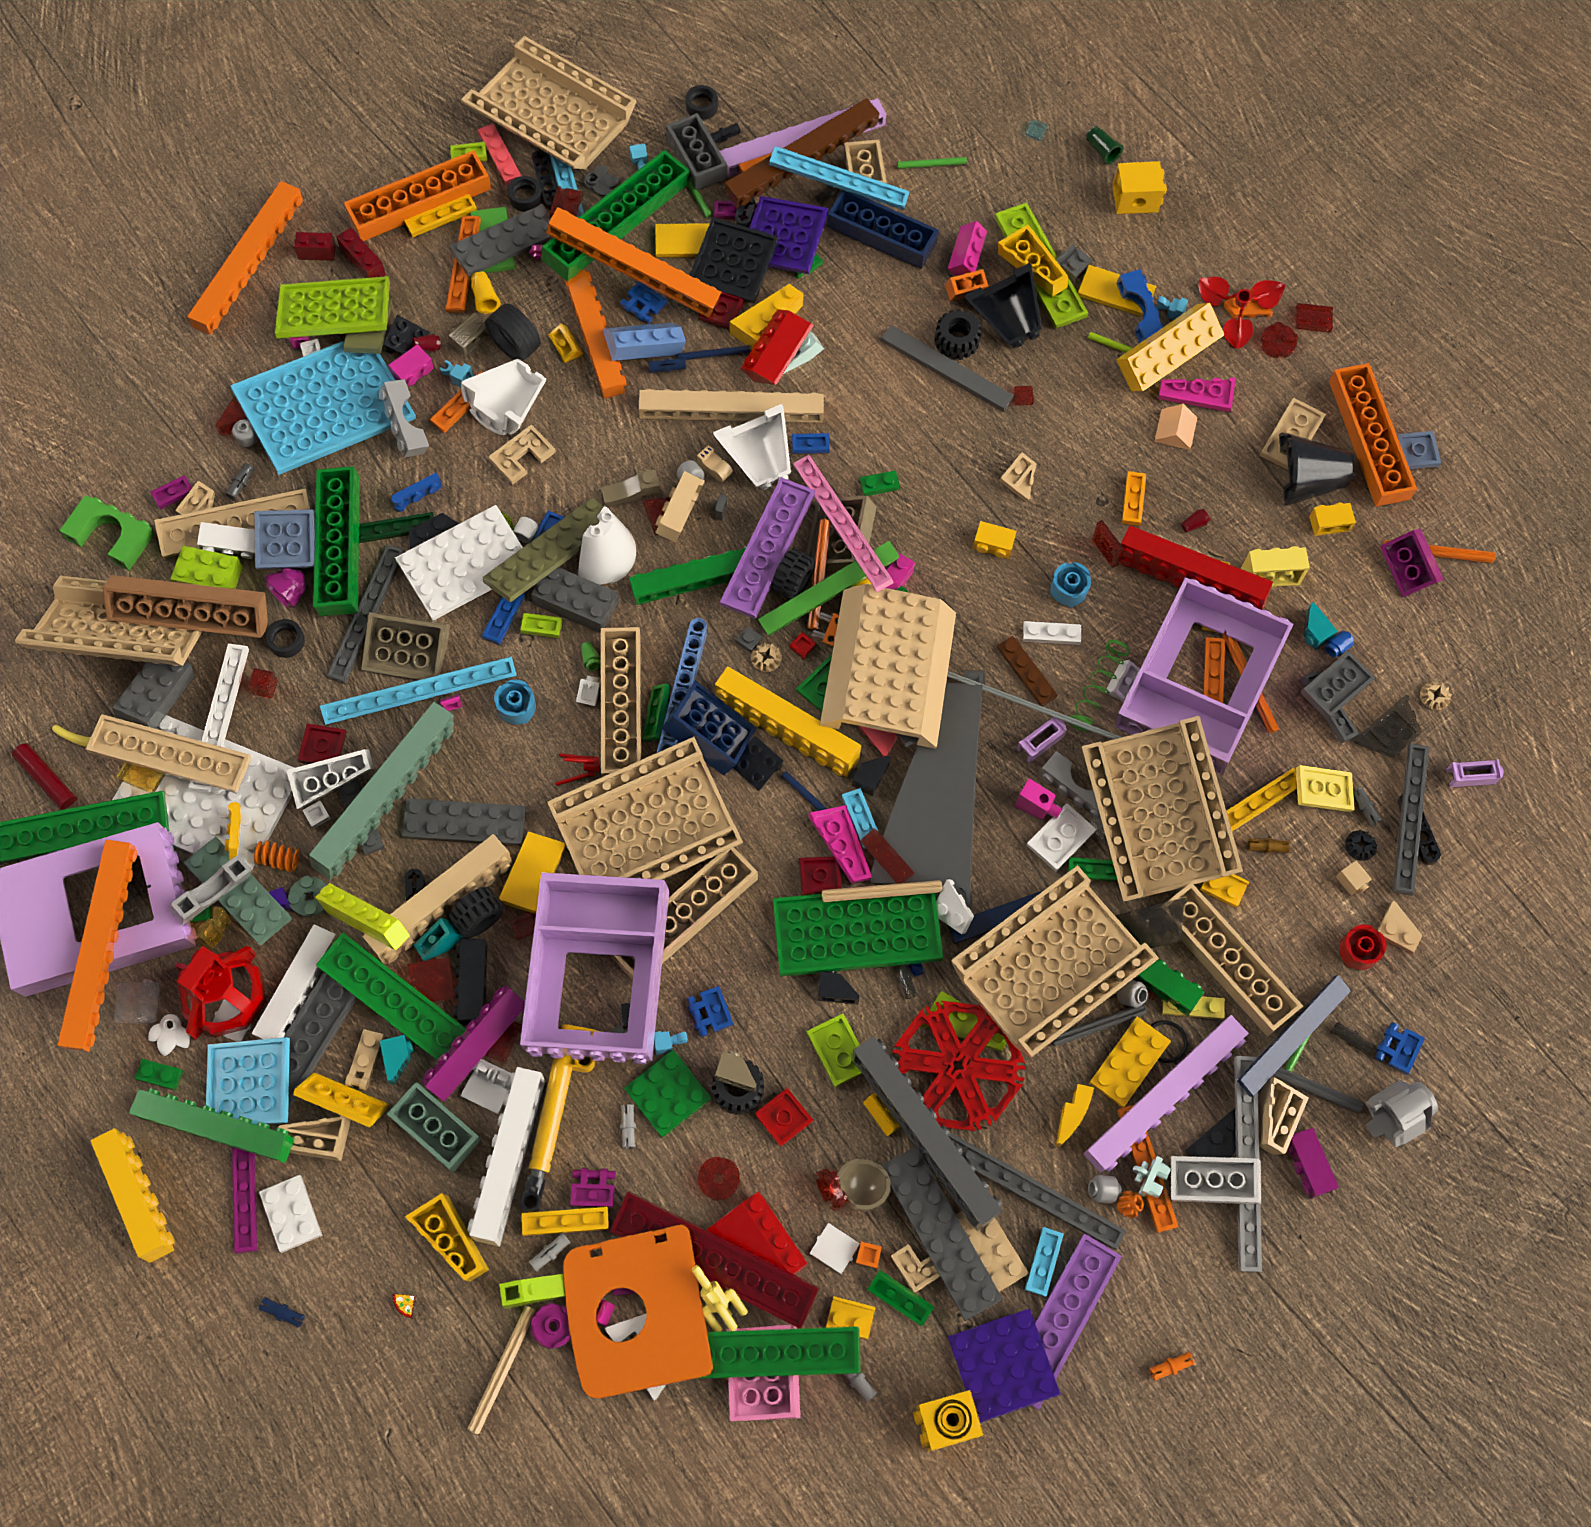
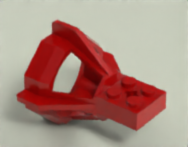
[175,946,267,1040]

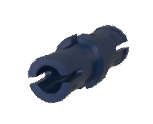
[649,358,686,373]
[259,1297,305,1328]

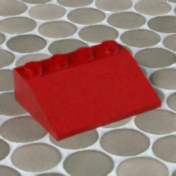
[707,1191,808,1275]

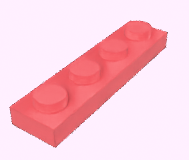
[478,123,521,186]

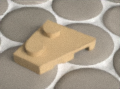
[999,452,1036,503]
[175,481,215,515]
[1377,901,1422,954]

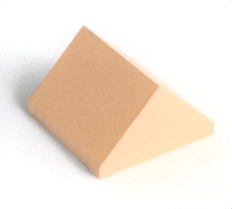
[1154,404,1197,450]

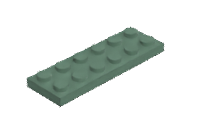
[183,836,292,946]

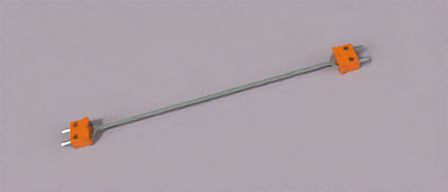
[812,612,1122,740]

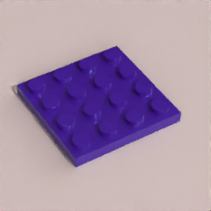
[750,196,828,274]
[948,1308,1061,1423]

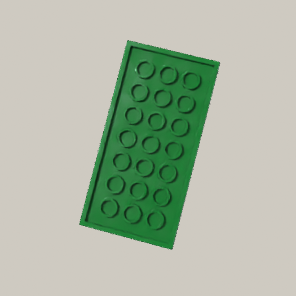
[773,893,943,977]

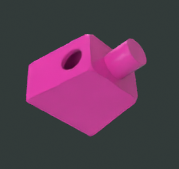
[1014,779,1063,820]

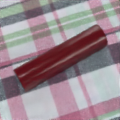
[12,743,78,810]

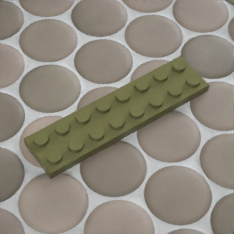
[483,498,619,603]

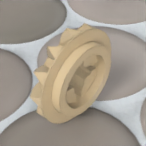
[751,642,782,672]
[1420,680,1452,710]

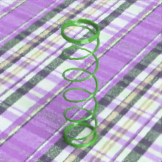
[1069,640,1130,732]

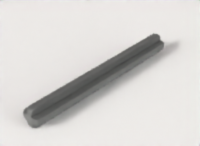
[1051,1004,1147,1047]
[1272,1067,1363,1112]

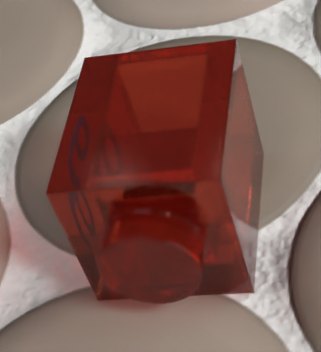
[248,668,278,698]

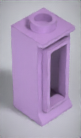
[1017,717,1067,763]
[1446,759,1503,787]

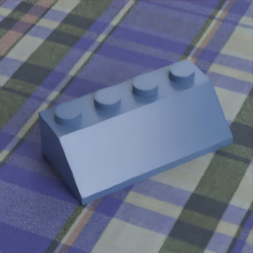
[603,323,686,361]

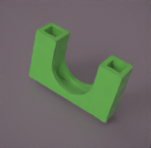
[60,495,155,571]

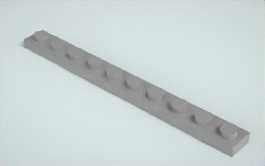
[1234,1056,1262,1272]

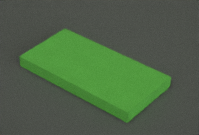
[470,207,515,273]

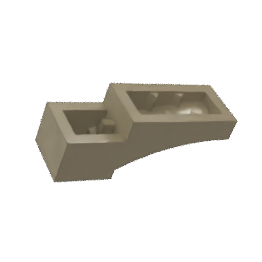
[601,469,660,507]

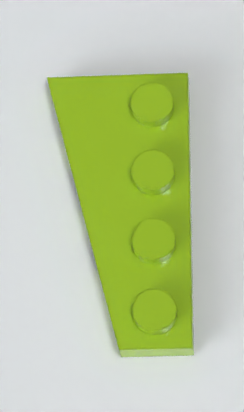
[921,991,1007,1052]

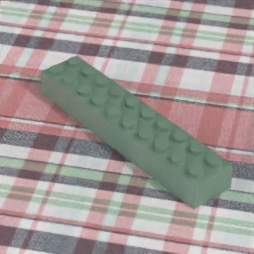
[309,702,454,880]

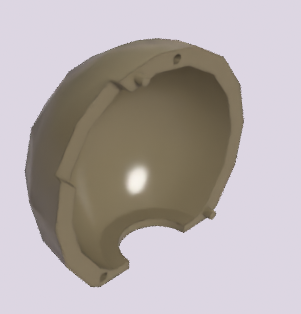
[836,1158,891,1212]

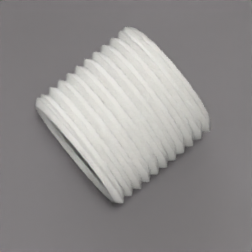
[513,517,539,543]

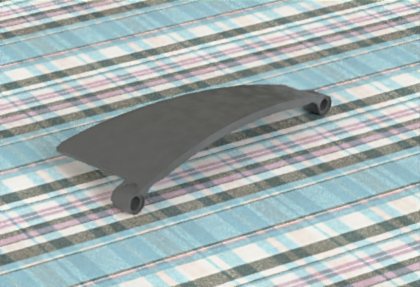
[870,670,985,910]

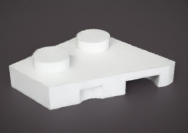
[936,879,974,934]

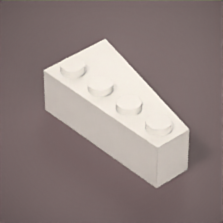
[287,749,374,809]

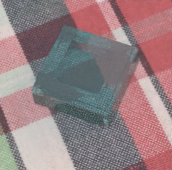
[1025,119,1048,141]

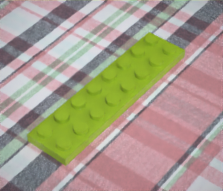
[994,202,1088,329]

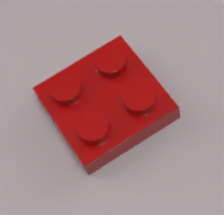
[755,1087,814,1148]

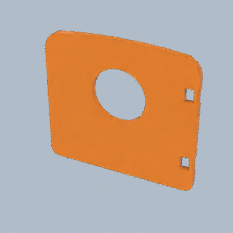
[563,1225,713,1398]

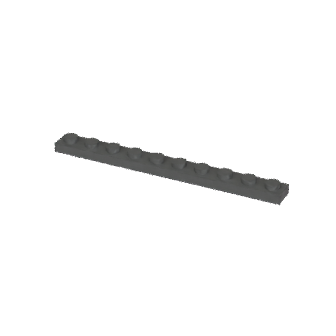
[948,1132,1126,1251]

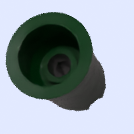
[1086,126,1124,165]

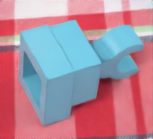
[629,143,648,170]
[1156,296,1188,320]
[440,360,474,387]
[654,1031,688,1056]

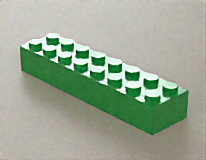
[313,466,360,617]

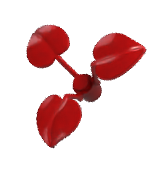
[1199,276,1285,349]

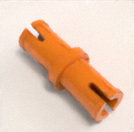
[1149,1351,1195,1381]

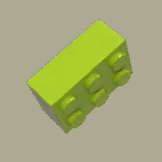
[170,546,243,589]

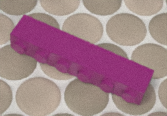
[422,985,525,1101]

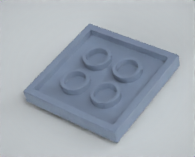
[254,510,315,569]

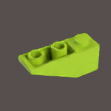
[499,1274,566,1309]

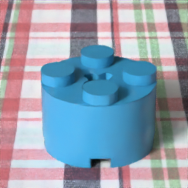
[1050,562,1091,608]
[494,680,536,725]

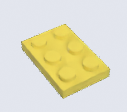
[1296,765,1355,812]

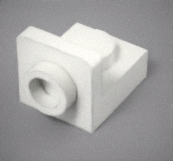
[576,676,601,706]

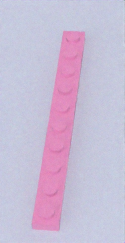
[793,455,894,592]

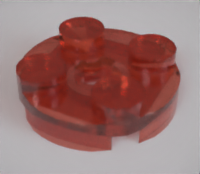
[1261,322,1298,358]
[698,1157,740,1201]
[815,1168,848,1211]

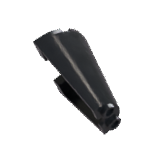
[965,263,1042,349]
[1279,433,1356,506]

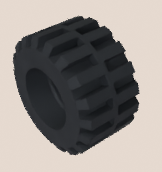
[935,309,982,360]
[771,548,815,600]
[448,886,505,939]
[712,1058,764,1115]

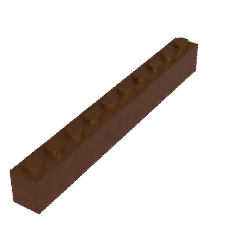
[724,98,880,208]

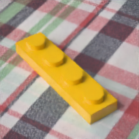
[404,194,477,238]
[522,1207,609,1236]

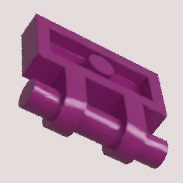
[570,1168,616,1208]

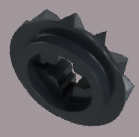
[1345,829,1378,861]

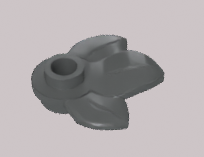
[584,166,619,196]

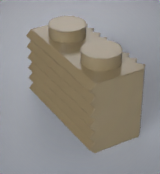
[448,312,489,356]

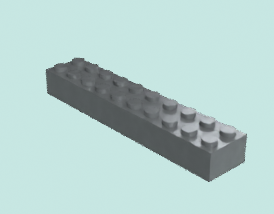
[852,1036,1003,1232]

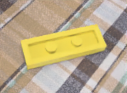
[1162,996,1225,1020]

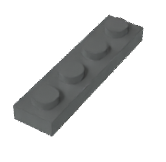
[1300,670,1359,744]
[338,779,385,856]

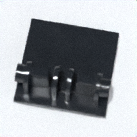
[383,314,430,355]
[733,736,784,791]

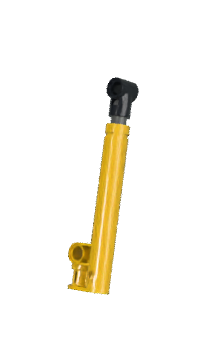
[520,1024,600,1213]

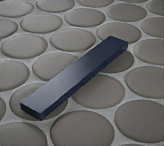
[947,890,1044,944]

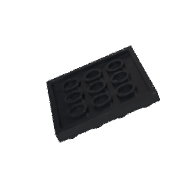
[689,217,779,304]

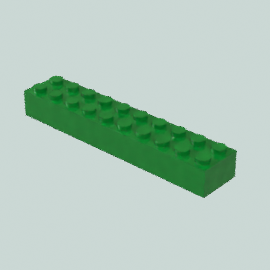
[541,150,690,282]

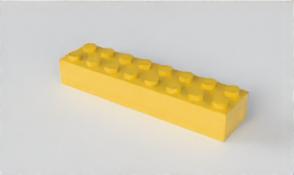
[715,666,861,778]

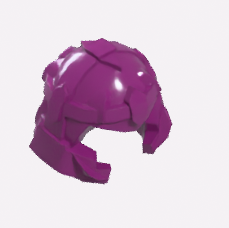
[265,568,306,608]

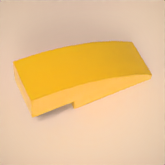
[1055,1084,1094,1148]

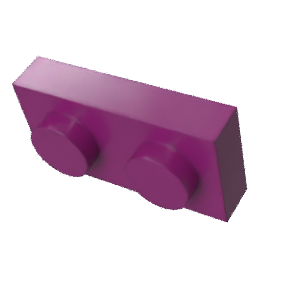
[150,475,192,509]

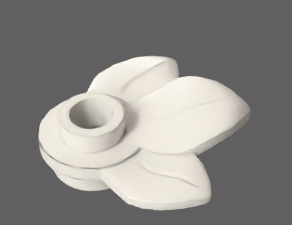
[148,1014,190,1056]

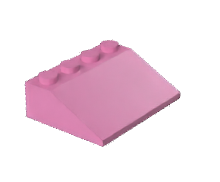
[727,1325,800,1421]

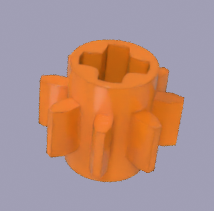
[1117,1190,1143,1218]

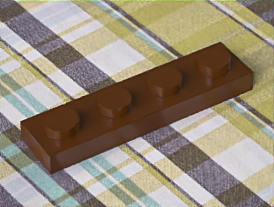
[997,636,1058,707]

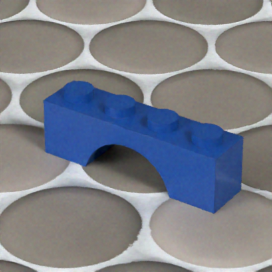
[1116,269,1164,344]

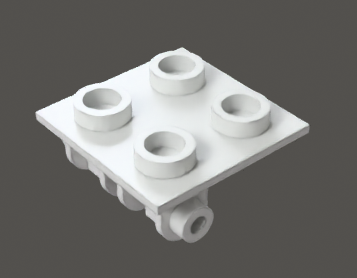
[461,1059,512,1114]

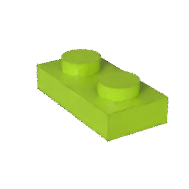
[450,142,487,161]
[520,613,562,638]

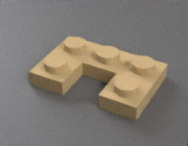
[488,424,556,485]
[890,1244,940,1293]

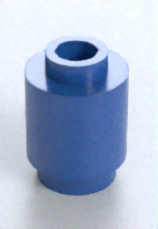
[1325,631,1354,658]

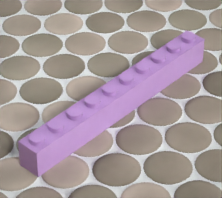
[720,98,886,178]
[1083,1015,1249,1173]

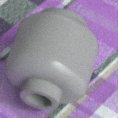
[232,419,258,447]
[677,460,704,480]
[1116,980,1148,1008]
[1088,1175,1122,1203]

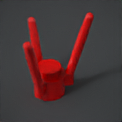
[555,753,599,786]

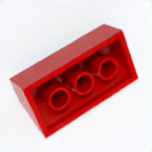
[740,309,813,385]

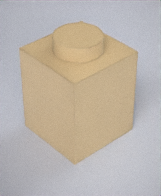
[1336,860,1372,896]

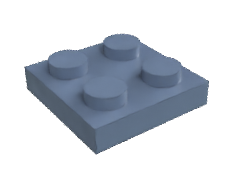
[1397,431,1441,469]

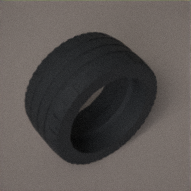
[485,303,541,361]

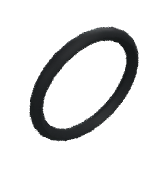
[1151,1020,1188,1063]

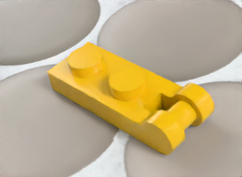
[225,802,241,860]

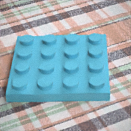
[206,1037,290,1125]

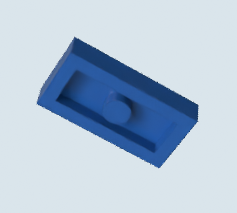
[792,433,830,454]

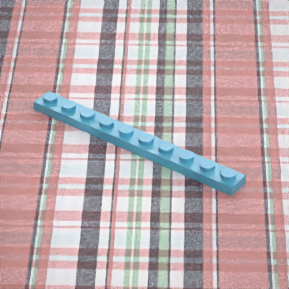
[320,656,517,725]

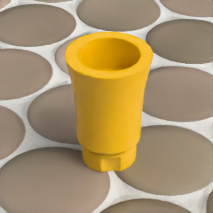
[471,271,501,314]

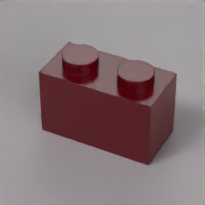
[294,232,336,261]

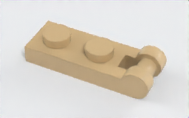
[345,1029,385,1091]

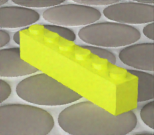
[315,883,410,951]

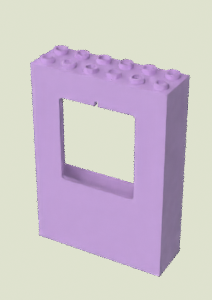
[1115,577,1293,776]
[0,822,197,997]
[520,872,669,1064]

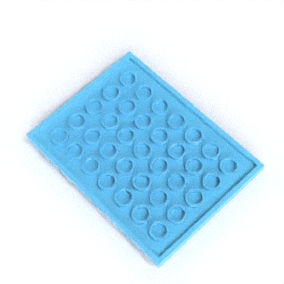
[230,341,416,475]

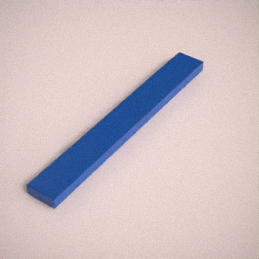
[482,511,565,645]

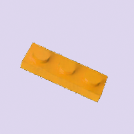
[1122,471,1146,526]

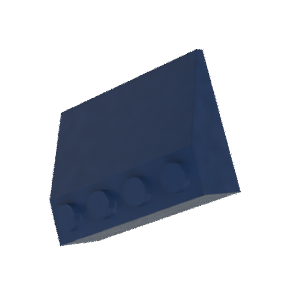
[662,680,757,776]

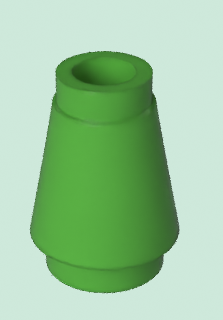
[581,642,601,671]

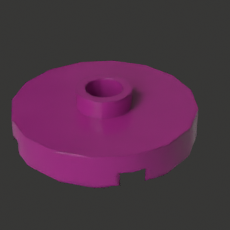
[531,1304,571,1349]

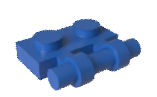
[620,281,667,324]
[687,986,734,1037]
[1375,1022,1425,1075]

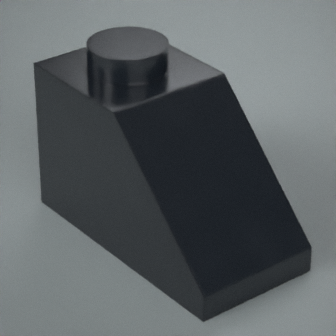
[850,755,891,797]
[817,971,859,1005]

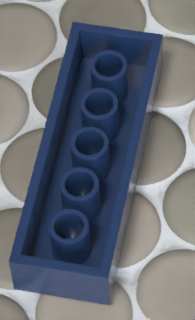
[827,190,939,269]

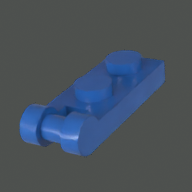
[392,473,442,512]

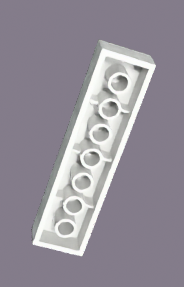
[468,1067,545,1247]

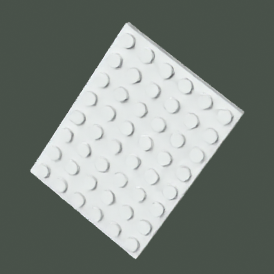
[113,715,294,869]

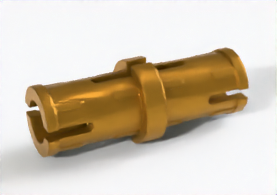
[1247,838,1290,854]

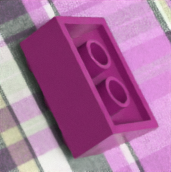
[1380,529,1444,597]

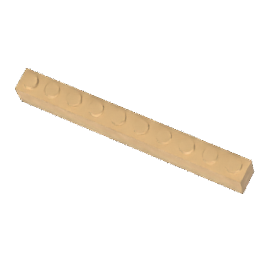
[639,389,824,423]

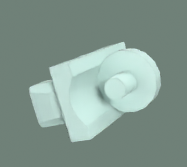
[1132,1156,1171,1198]

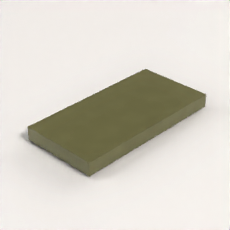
[343,299,393,354]

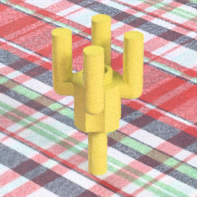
[691,1265,748,1332]

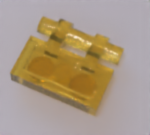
[196,907,231,950]

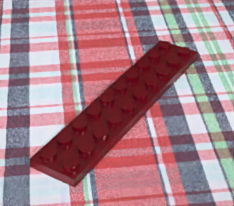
[610,1191,820,1329]

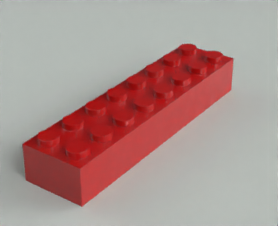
[1117,525,1273,610]

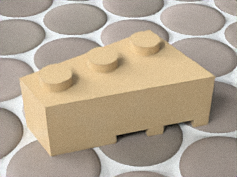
[655,471,705,543]
[1258,1077,1308,1155]
[278,1116,351,1161]

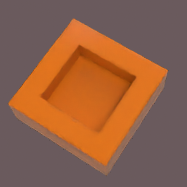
[856,1241,882,1269]

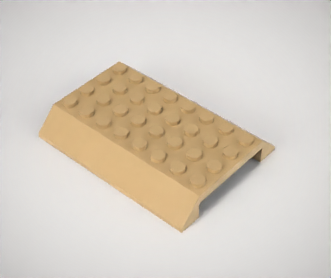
[461,36,636,169]
[15,576,202,666]
[820,584,956,749]
[1082,715,1243,902]
[547,737,743,880]
[951,865,1159,1058]

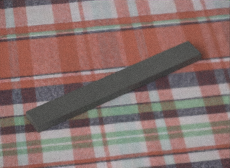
[881,325,1014,412]
[326,544,405,684]
[1392,743,1429,896]

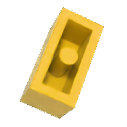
[1309,502,1356,536]
[973,521,1017,559]

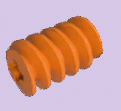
[254,840,301,872]

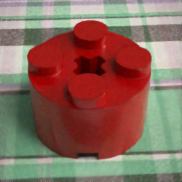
[1339,924,1387,970]

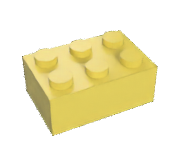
[1241,546,1310,587]

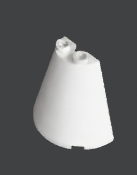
[461,359,546,435]
[713,404,791,491]
[578,506,636,585]

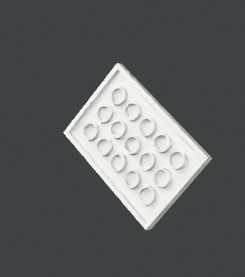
[395,505,523,621]

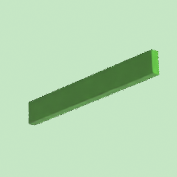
[758,541,900,637]

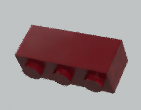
[336,227,386,278]

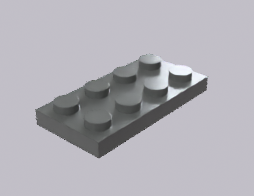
[1300,651,1375,720]

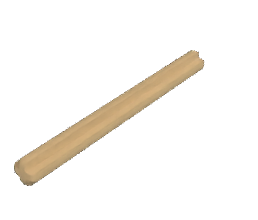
[822,880,942,902]
[468,1306,536,1434]

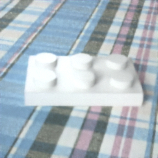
[1026,803,1096,872]
[259,1175,322,1253]

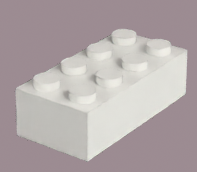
[1171,1156,1261,1204]

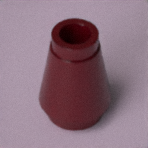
[412,334,441,352]
[1181,508,1210,533]

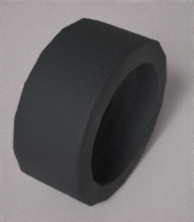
[685,85,718,120]
[507,176,542,211]
[265,619,305,658]

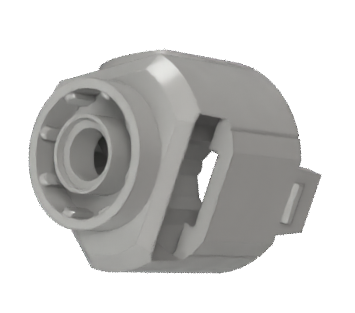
[1365,1080,1438,1148]

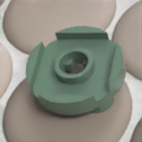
[288,876,327,918]

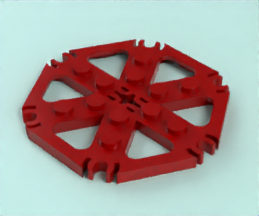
[892,1000,1026,1132]

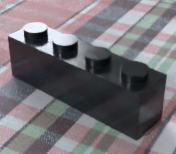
[454,939,488,1025]

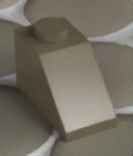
[715,1051,756,1093]

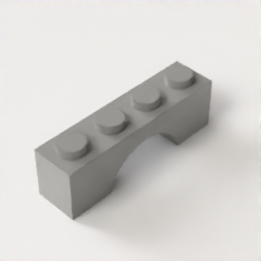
[379,379,429,458]
[1040,751,1102,822]
[169,854,252,926]

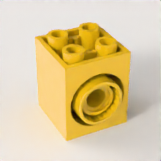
[1112,161,1167,214]
[913,1390,983,1452]

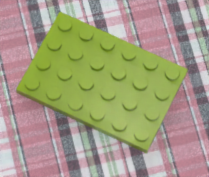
[275,276,390,338]

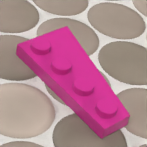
[1158,378,1236,412]
[808,805,872,884]

